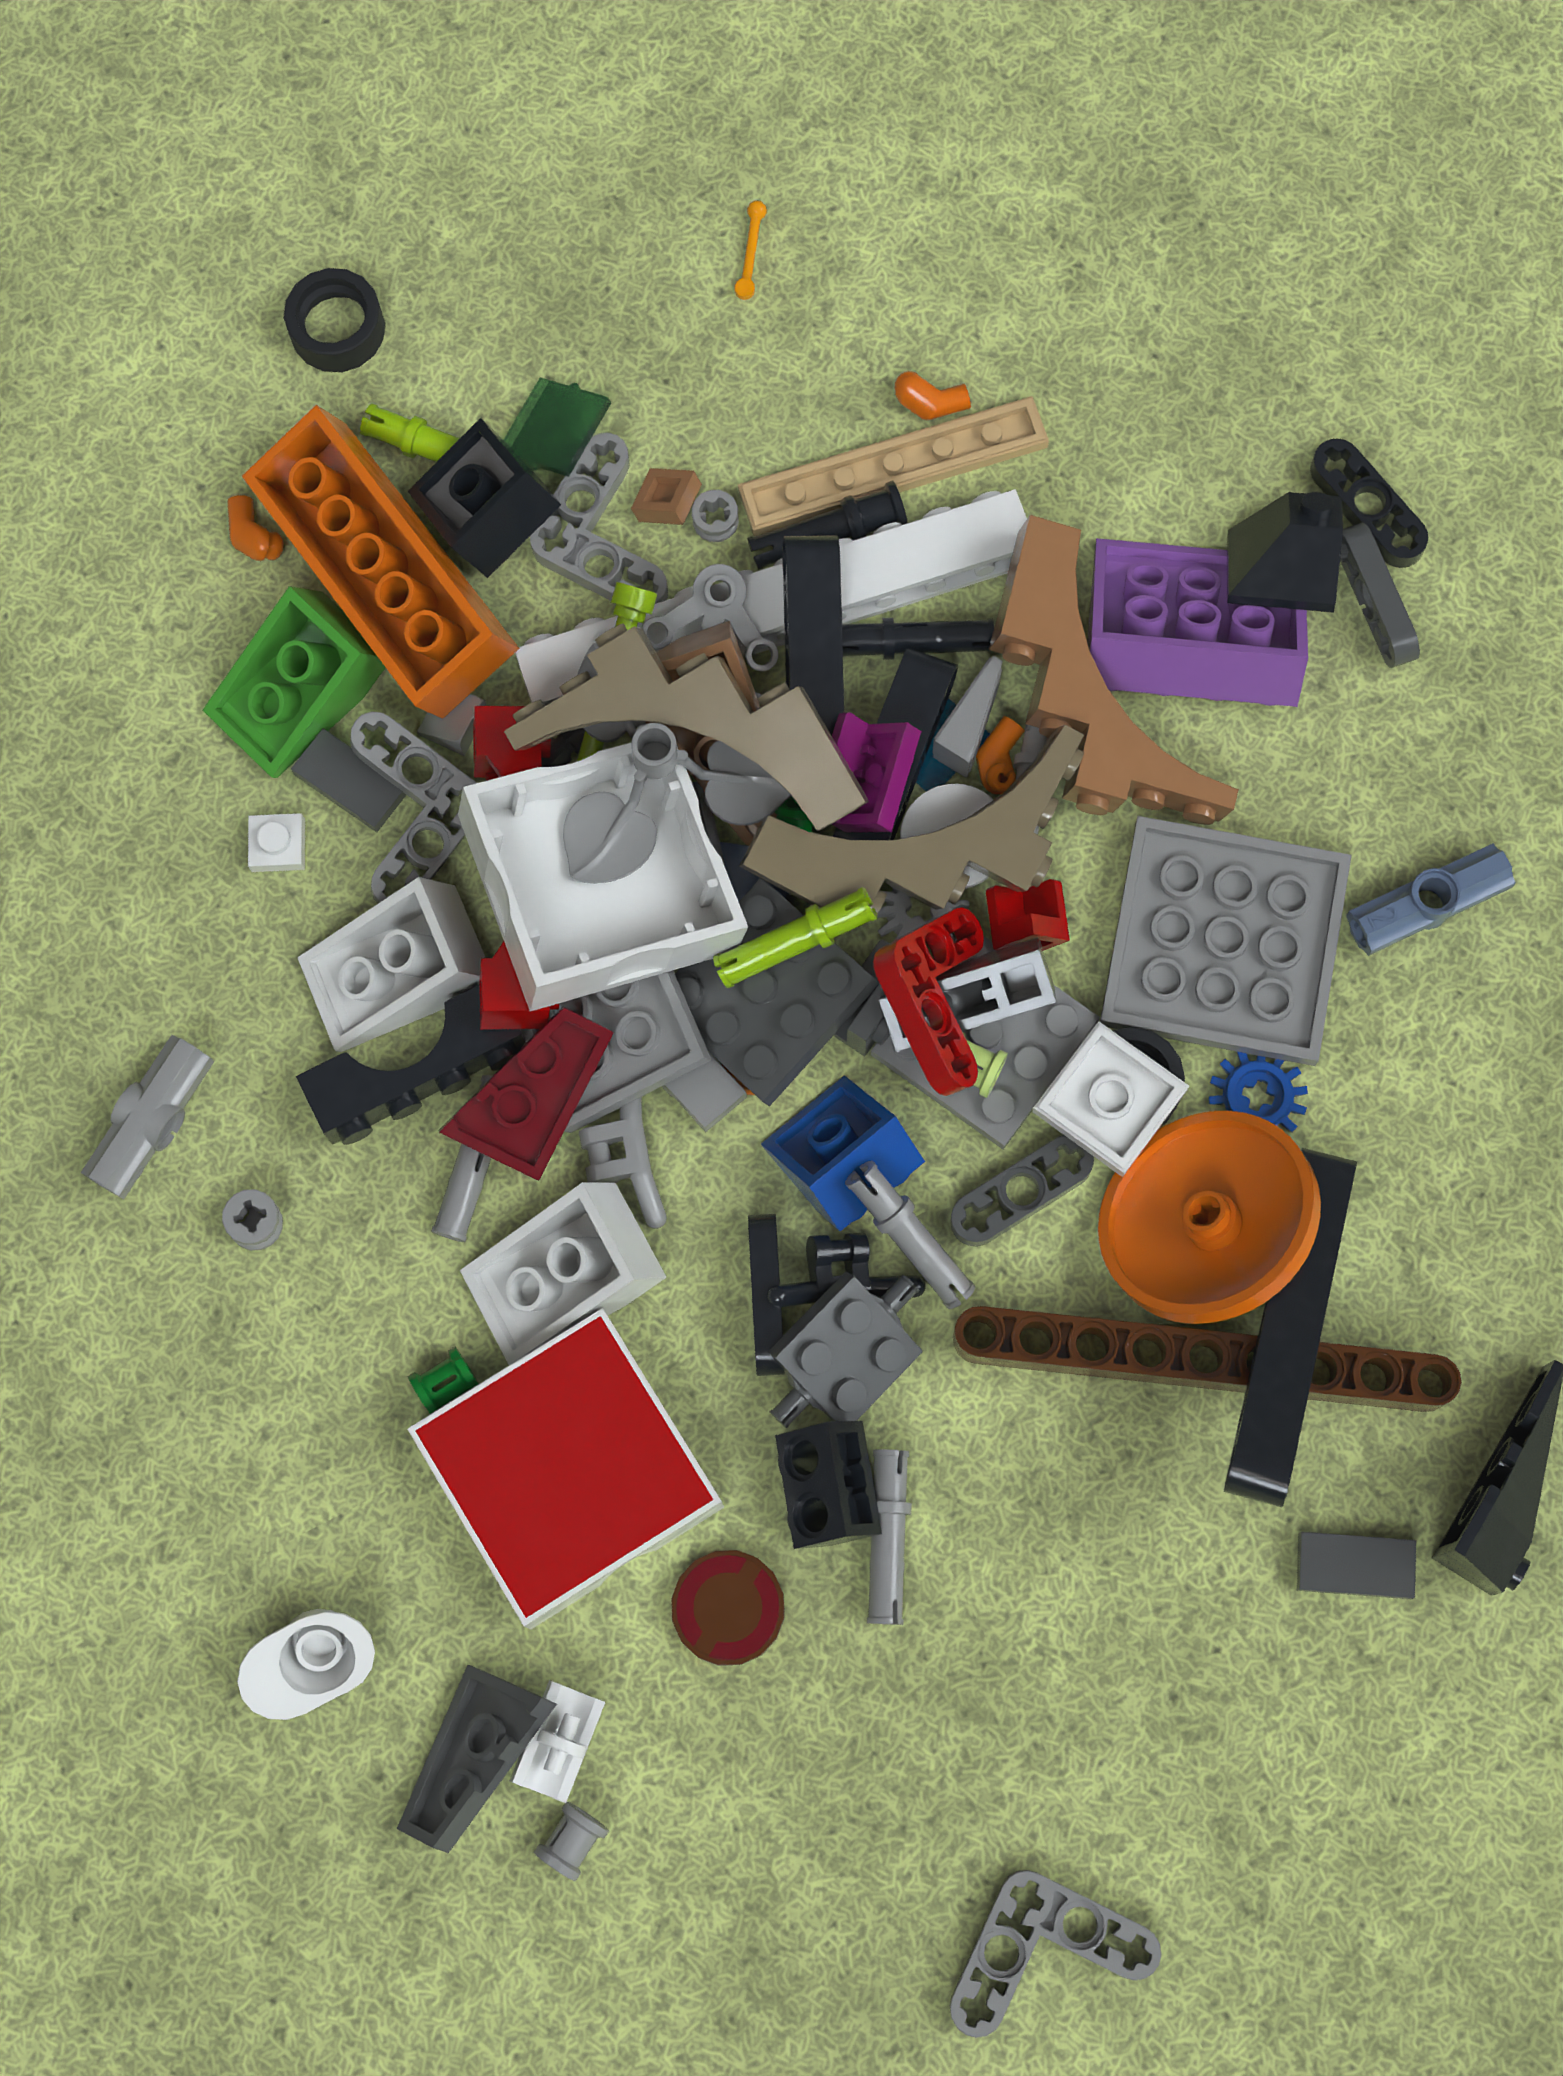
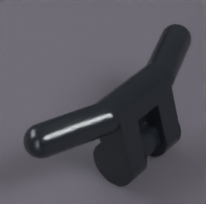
[767,1232,926,1308]

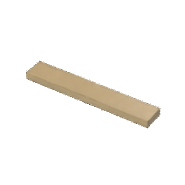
[738,396,1049,536]

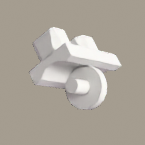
[510,1680,605,1803]

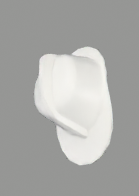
[237,1609,375,1720]

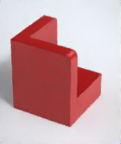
[986,879,1070,951]

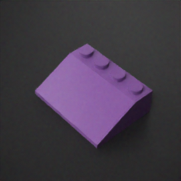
[1087,538,1308,707]

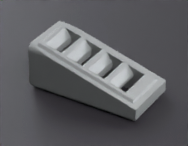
[933,656,1003,777]

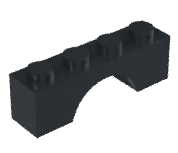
[296,985,526,1145]

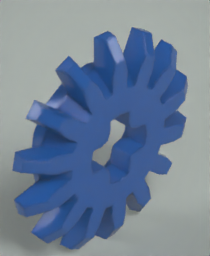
[1208,1052,1308,1132]

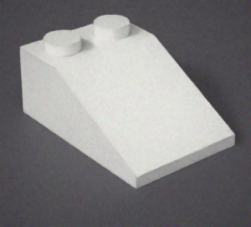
[297,877,486,1052]
[460,1182,667,1366]

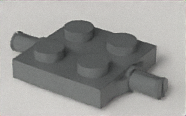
[768,1272,923,1429]

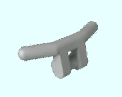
[579,1097,667,1229]

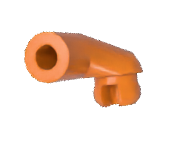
[895,371,971,420]
[976,716,1025,795]

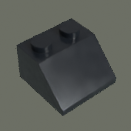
[408,418,561,578]

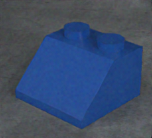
[761,1075,925,1232]

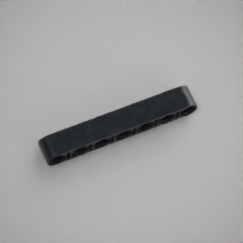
[1224,1148,1357,1507]

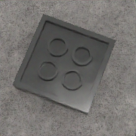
[675,878,880,1107]

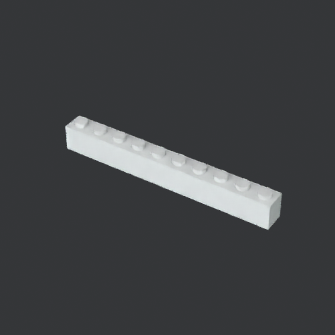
[515,489,1027,706]

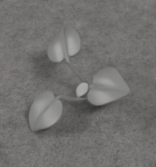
[563,643,792,884]

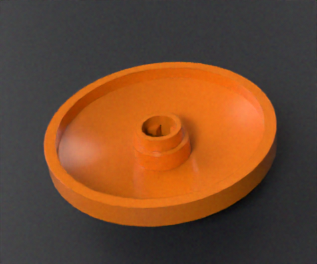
[1098,1111,1321,1324]

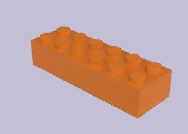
[242,405,520,719]

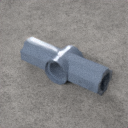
[1346,843,1516,956]

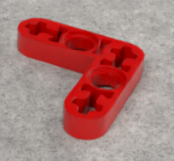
[873,907,984,1096]

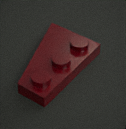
[439,1006,614,1181]

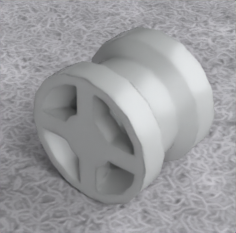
[222,1189,283,1251]

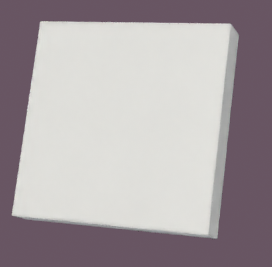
[1032,1021,1189,1177]

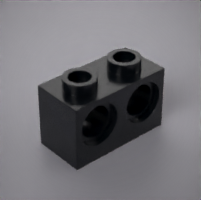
[775,1421,882,1549]

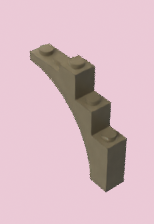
[504,624,869,831]
[739,725,1084,927]

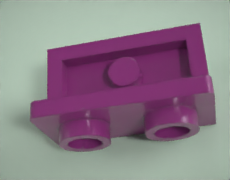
[832,712,921,832]

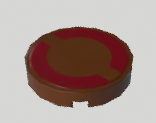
[671,1550,785,1666]

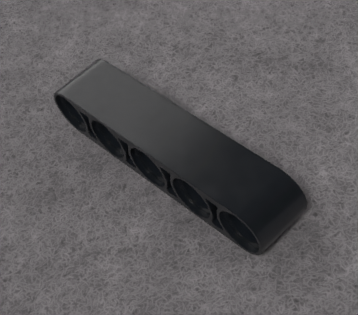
[782,535,844,736]
[833,648,958,840]

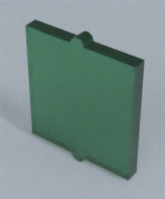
[504,377,611,477]

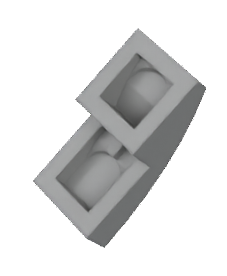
[662,1053,747,1133]

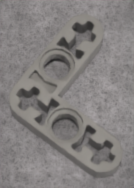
[530,433,668,604]
[350,712,476,904]
[949,1870,1161,2038]

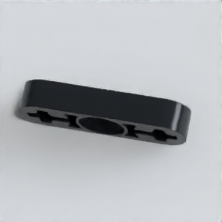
[1310,438,1429,568]
[748,1214,785,1376]

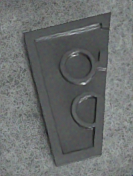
[397,1664,557,1853]

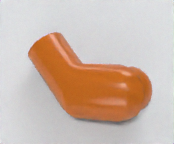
[227,495,284,561]

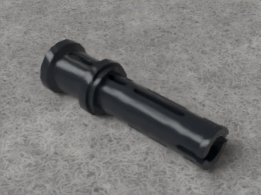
[747,481,908,570]

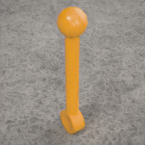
[735,200,767,300]

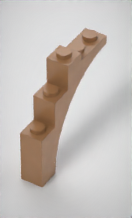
[989,515,1239,825]

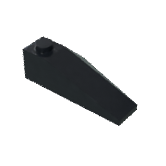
[1432,1360,1563,1596]

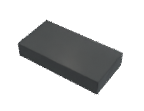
[291,728,406,833]
[1297,1532,1416,1599]

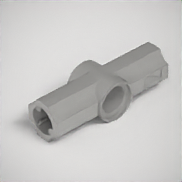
[81,1035,214,1199]

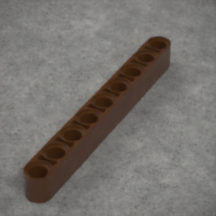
[953,1306,1462,1412]

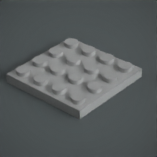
[1100,816,1352,1066]

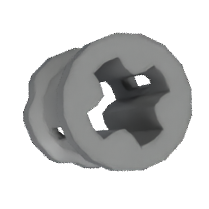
[534,1801,609,1881]

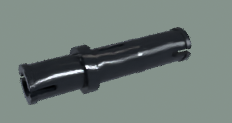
[842,618,994,660]

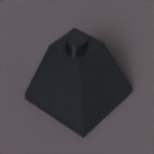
[1227,492,1343,613]

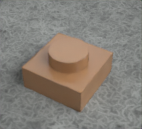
[631,468,702,525]

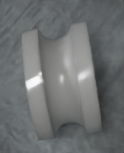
[692,490,739,542]

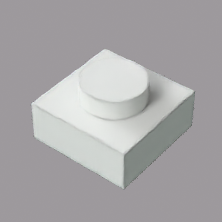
[248,813,305,872]

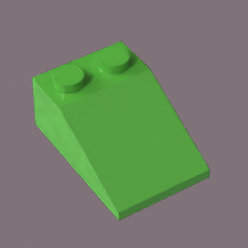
[202,586,386,778]

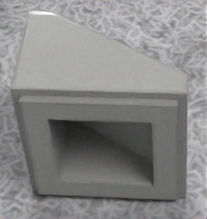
[417,695,487,756]

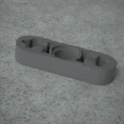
[1340,522,1420,668]
[950,1135,1094,1247]

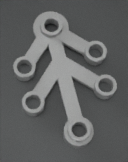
[641,564,778,708]

